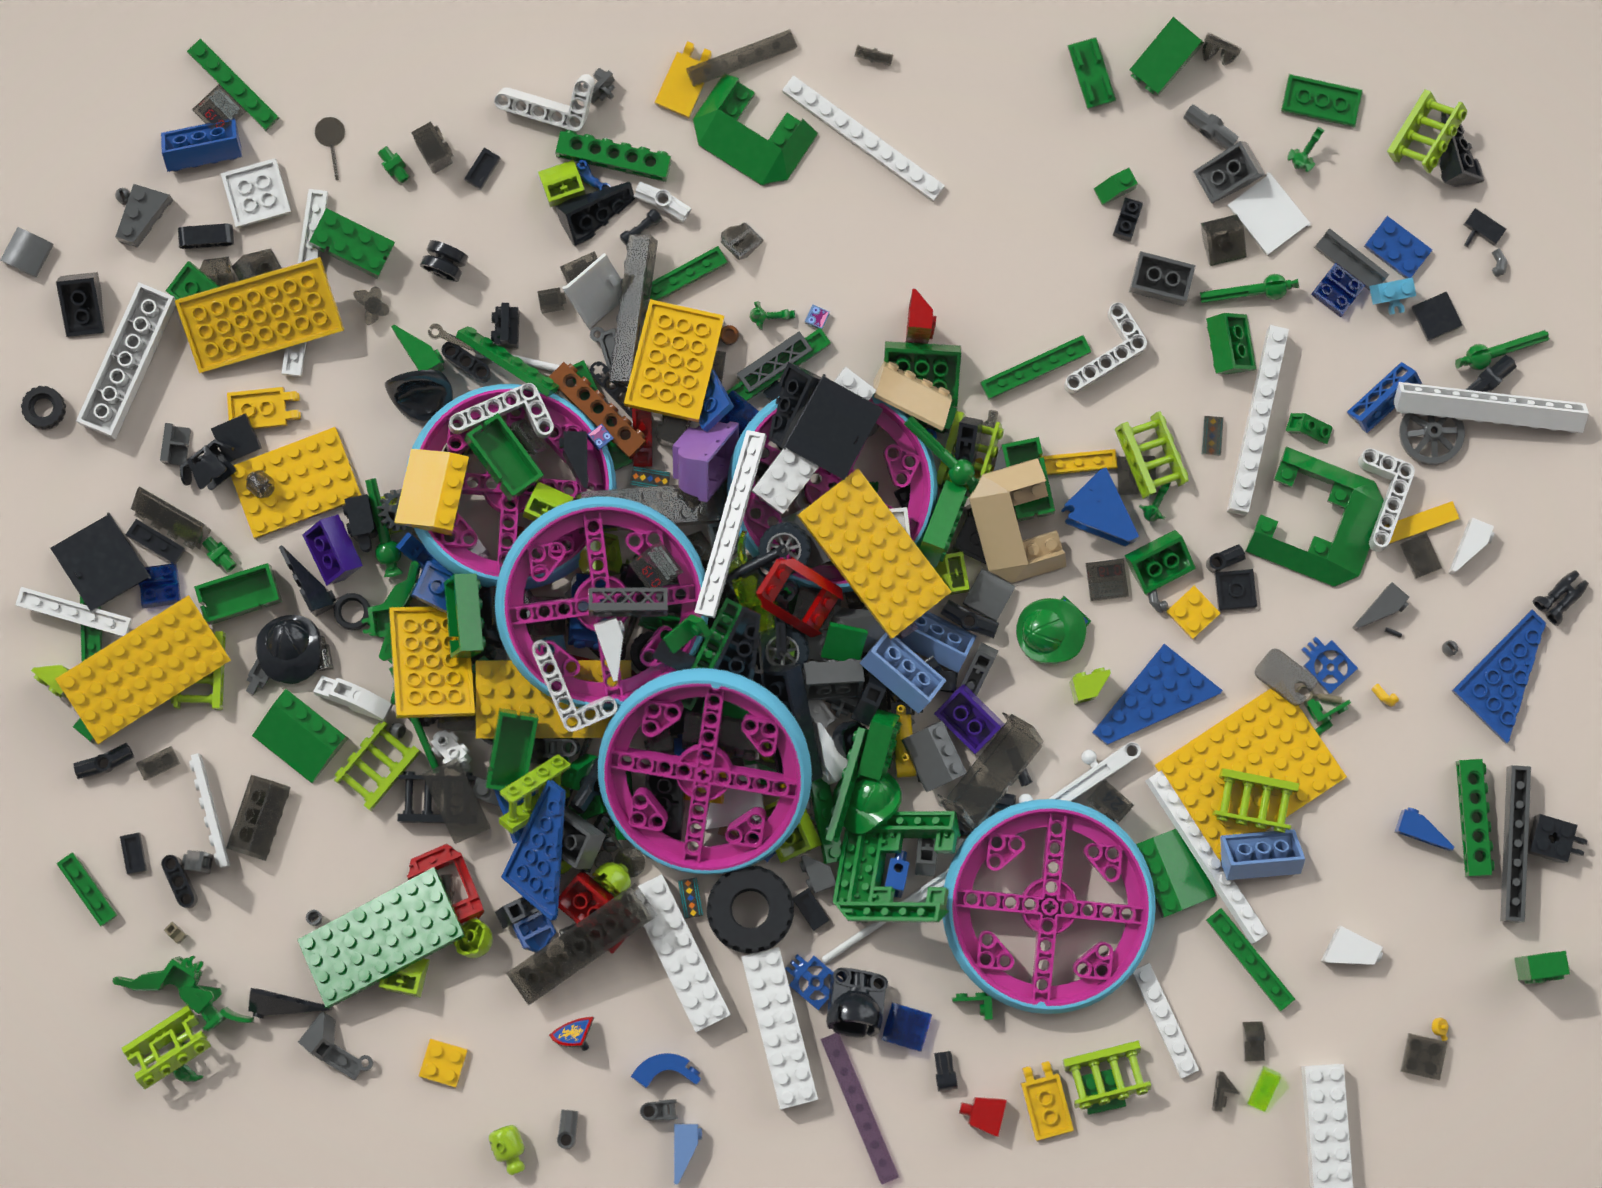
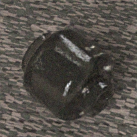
[246,470,275,499]

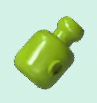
[488,1125,525,1175]

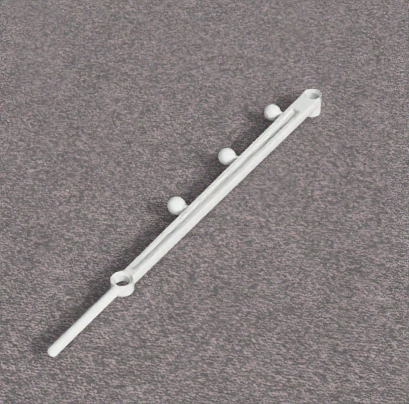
[822,742,1141,963]

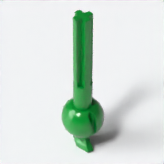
[1200,274,1299,303]
[1455,330,1549,370]
[904,416,979,494]
[365,478,403,577]

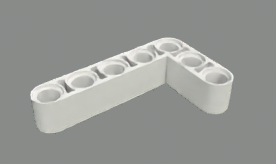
[494,74,595,131]
[1064,302,1147,394]
[448,383,554,439]
[1358,448,1415,552]
[532,640,617,732]

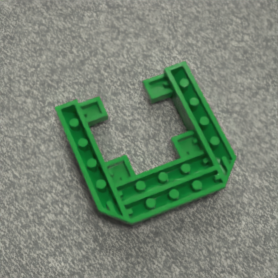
[1245,446,1384,587]
[833,811,960,922]

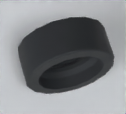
[334,593,371,631]

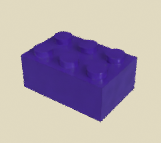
[302,514,363,586]
[934,684,1005,754]

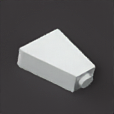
[1321,926,1383,965]

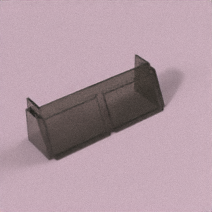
[937,712,1044,830]

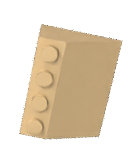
[873,361,952,431]

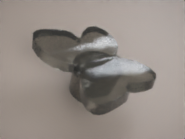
[353,286,389,326]

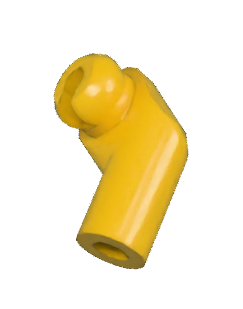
[1371,684,1399,707]

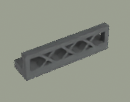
[1314,228,1389,291]
[737,331,812,393]
[588,588,668,617]

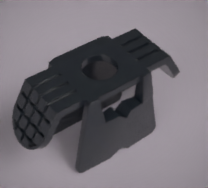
[180,439,236,490]

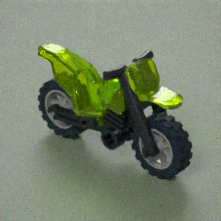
[723,522,812,669]

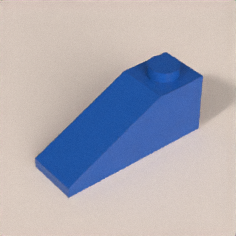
[1395,807,1454,851]

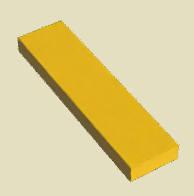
[1039,449,1117,475]
[1384,501,1460,545]

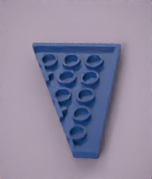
[1452,609,1546,744]
[1092,644,1223,745]
[501,780,566,921]

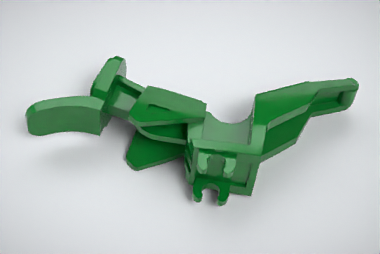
[361,561,421,705]
[112,956,254,1032]

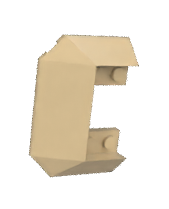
[969,458,1066,583]

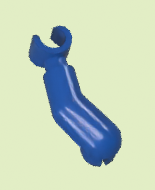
[576,160,611,190]

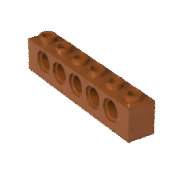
[549,362,647,460]

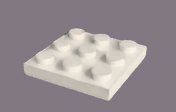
[221,158,291,229]

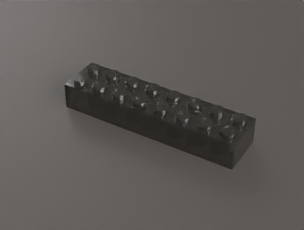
[575,481,728,534]
[506,883,658,1006]

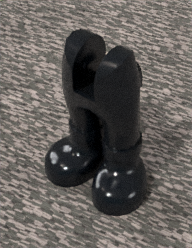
[1533,570,1589,626]

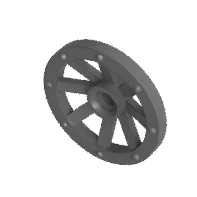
[1399,413,1465,465]

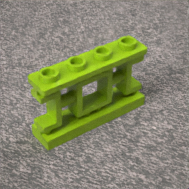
[121,1005,211,1089]

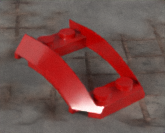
[756,557,843,637]
[407,844,485,924]

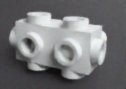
[431,730,472,772]

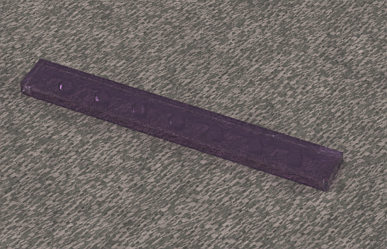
[820,1033,899,1185]

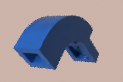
[396,532,449,571]
[630,1053,701,1088]

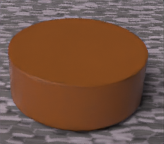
[720,325,739,345]

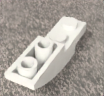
[313,676,393,721]

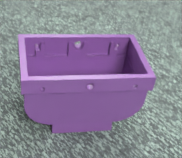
[673,421,739,502]

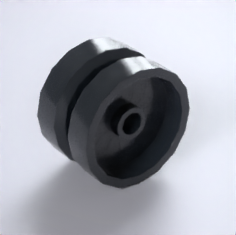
[420,240,469,282]

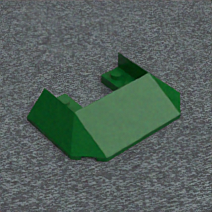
[693,74,818,186]

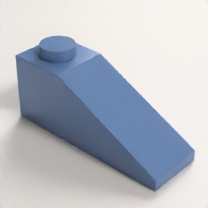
[674,1124,702,1184]

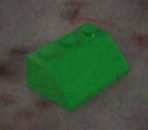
[1206,313,1256,374]
[1124,530,1196,594]

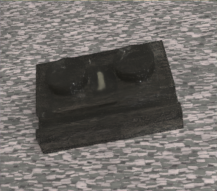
[1400,533,1442,579]

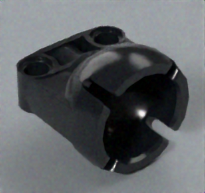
[826,968,888,1037]

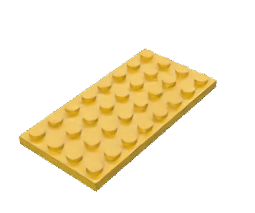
[175,257,344,373]
[797,468,951,639]
[55,595,231,744]
[476,660,631,738]

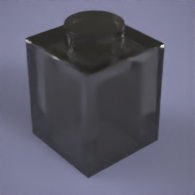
[537,287,567,314]

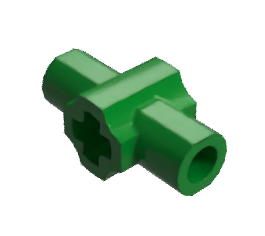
[378,146,410,184]
[202,536,237,572]

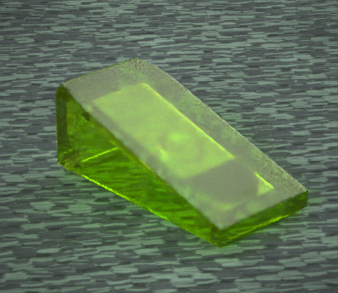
[1247,1066,1281,1111]

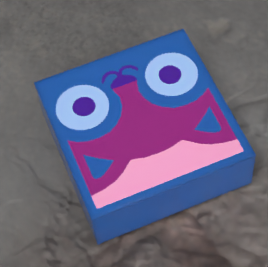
[587,424,614,451]

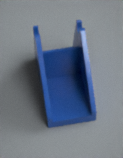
[1061,468,1139,547]

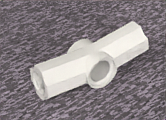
[634,182,691,223]

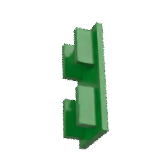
[1067,37,1116,109]

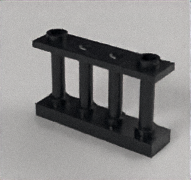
[397,771,477,824]

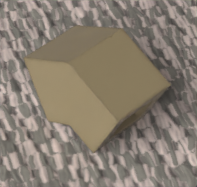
[164,921,187,944]

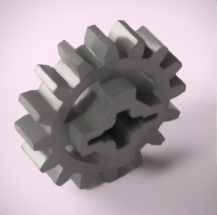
[377,489,409,531]

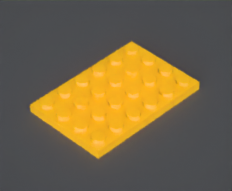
[624,299,724,422]
[231,427,361,539]
[389,607,475,718]

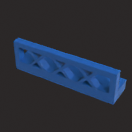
[1347,362,1422,433]

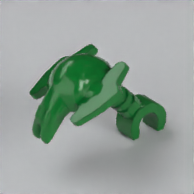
[1287,127,1325,172]
[749,301,796,330]
[1139,483,1171,522]
[173,1042,203,1082]

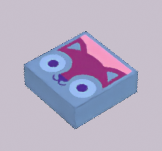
[805,304,830,329]

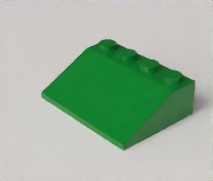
[884,341,961,407]
[252,689,348,783]
[1136,829,1216,918]

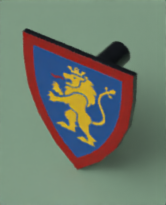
[549,1016,594,1051]

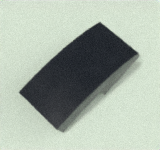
[1113,197,1143,242]

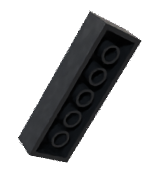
[763,665,823,784]

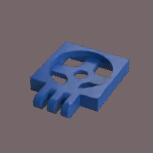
[1301,637,1358,694]
[785,954,843,1010]

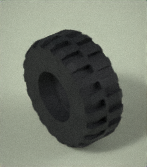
[707,865,794,953]

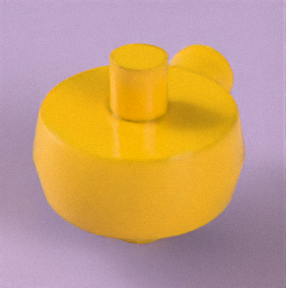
[1431,1018,1448,1041]

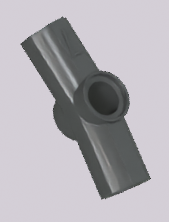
[1183,104,1239,149]

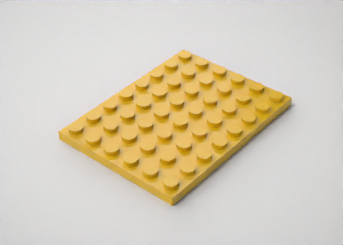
[1154,681,1347,861]

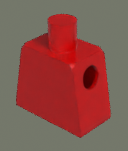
[959,1097,1007,1137]

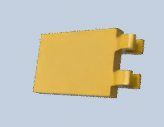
[654,41,712,119]
[227,387,301,429]
[1021,1061,1074,1141]

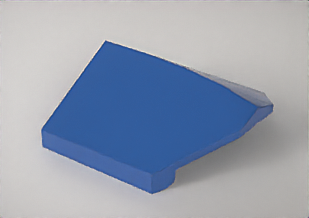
[512,911,556,953]

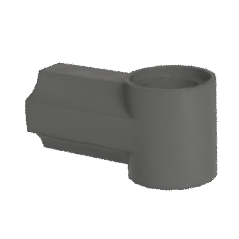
[557,1110,578,1149]

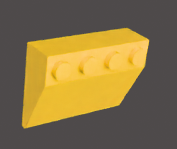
[394,449,469,536]

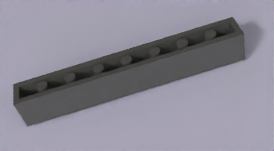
[1500,765,1531,923]

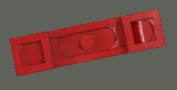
[632,408,653,467]

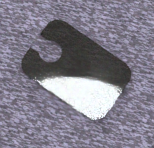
[1255,648,1317,706]

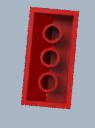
[905,289,937,344]
[558,871,641,954]

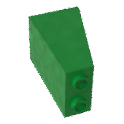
[1129,17,1204,95]

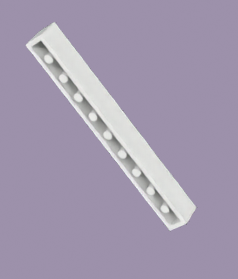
[1227,325,1289,516]
[1394,382,1589,433]

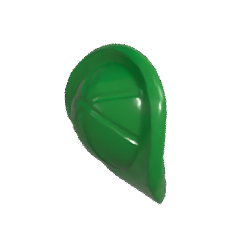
[1016,598,1087,664]
[832,773,902,834]

